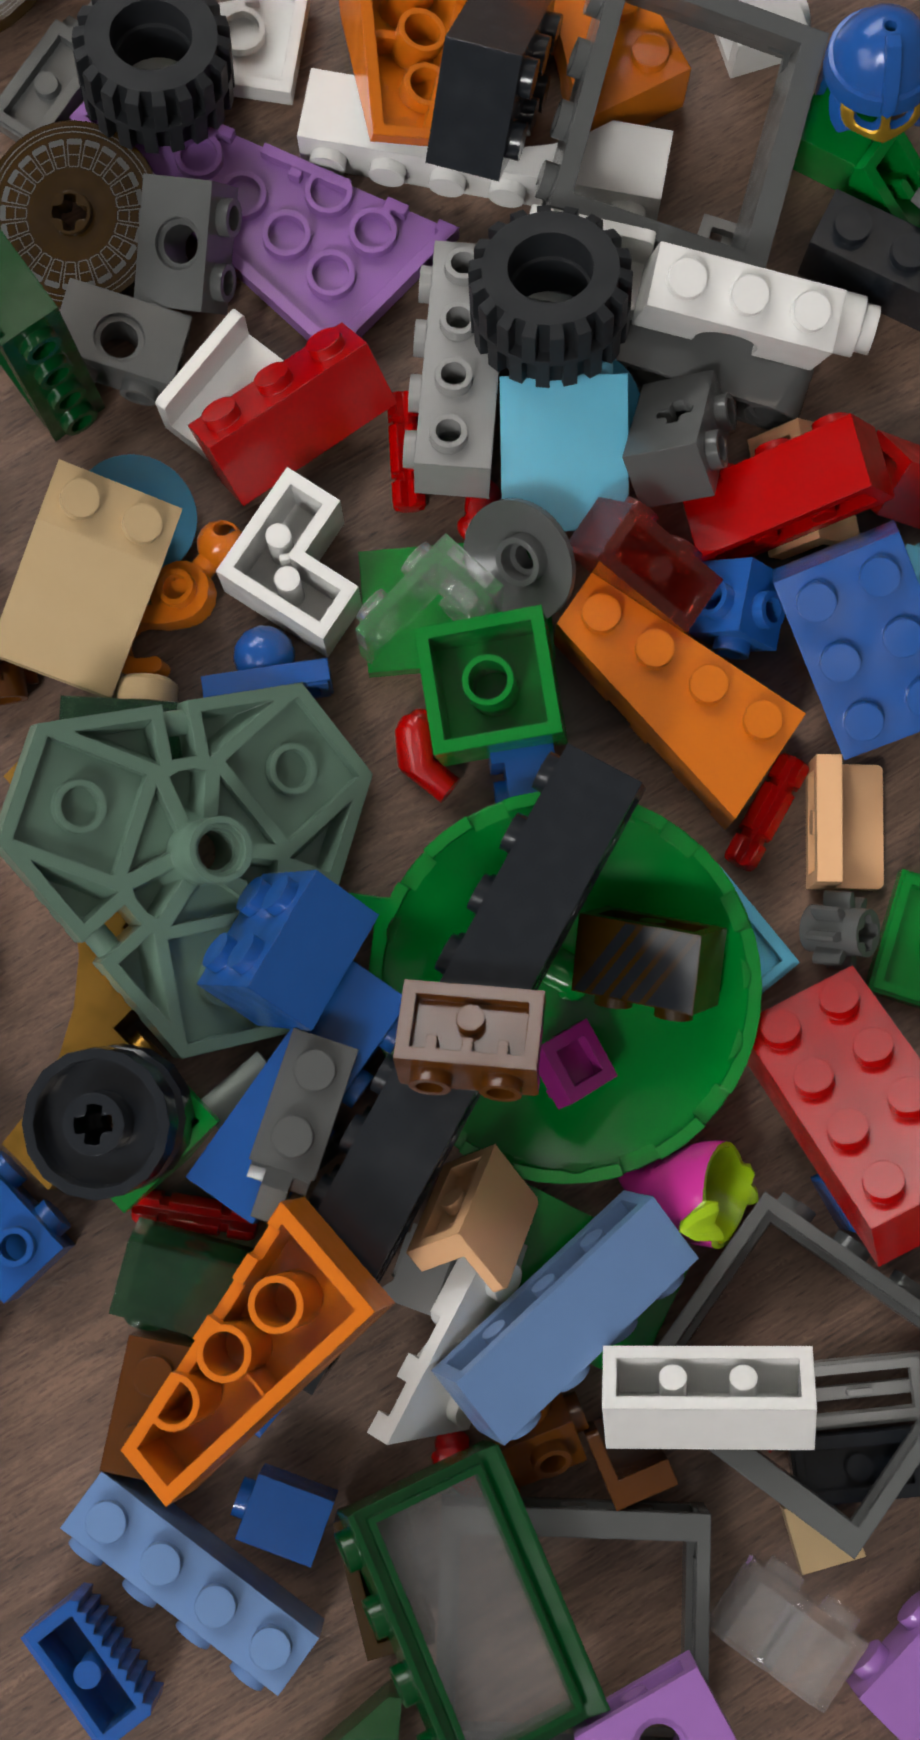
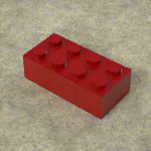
[747,965,920,1267]

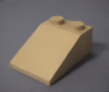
[0,459,183,700]

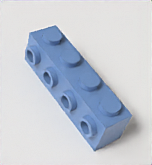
[431,1190,699,1446]
[60,1471,324,1696]

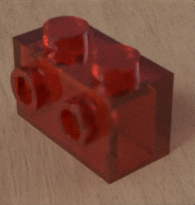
[569,497,723,633]

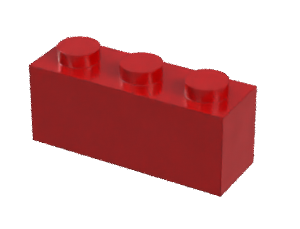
[188,322,397,506]
[683,412,895,561]

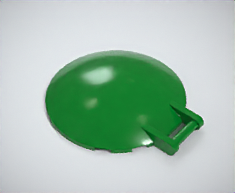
[348,792,762,1184]

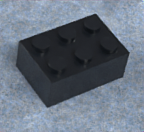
[425,0,563,182]

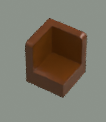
[584,1415,678,1511]

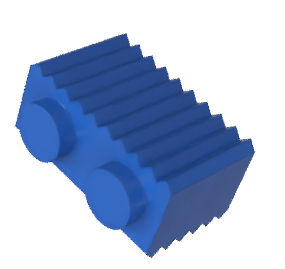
[21,1582,164,1740]

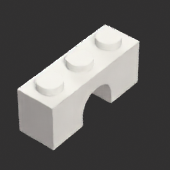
[631,241,847,371]

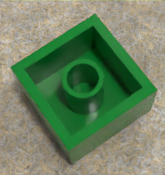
[413,604,568,766]

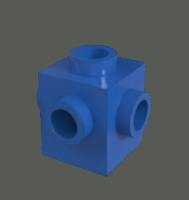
[689,557,785,660]

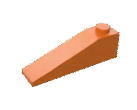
[339,0,467,146]

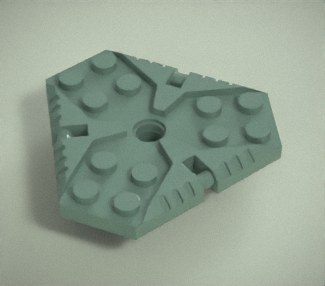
[0,683,373,1059]

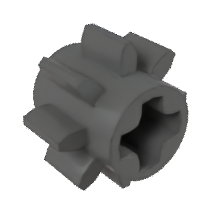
[799,890,880,970]

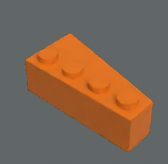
[551,0,691,132]
[554,572,806,830]
[121,1197,395,1507]

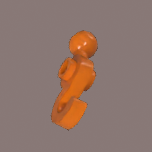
[121,520,242,677]

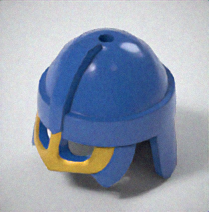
[815,3,920,143]

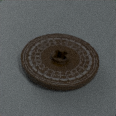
[0,120,155,309]

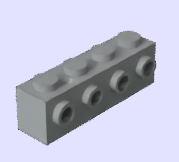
[403,240,499,499]

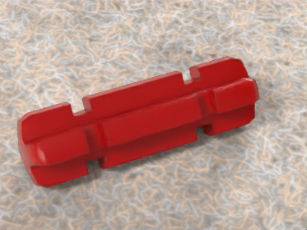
[387,391,426,513]
[725,753,809,872]
[131,1189,260,1241]

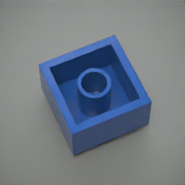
[197,870,379,1031]

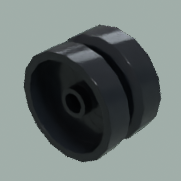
[22,1043,195,1201]

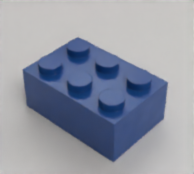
[772,520,920,760]

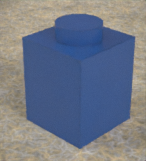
[230,1463,338,1568]

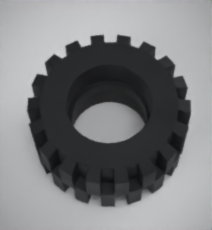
[72,0,235,154]
[468,205,633,388]

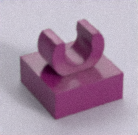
[539,1018,618,1110]

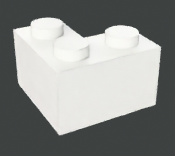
[216,467,362,657]

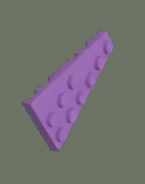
[69,102,459,341]

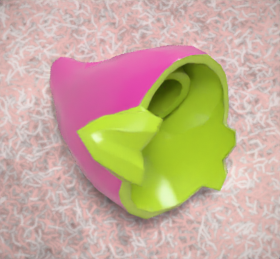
[618,1140,759,1249]

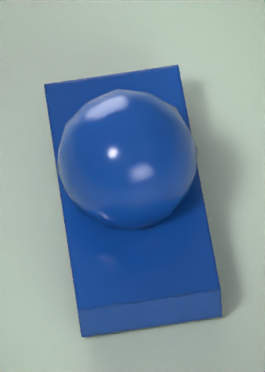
[201,625,334,699]

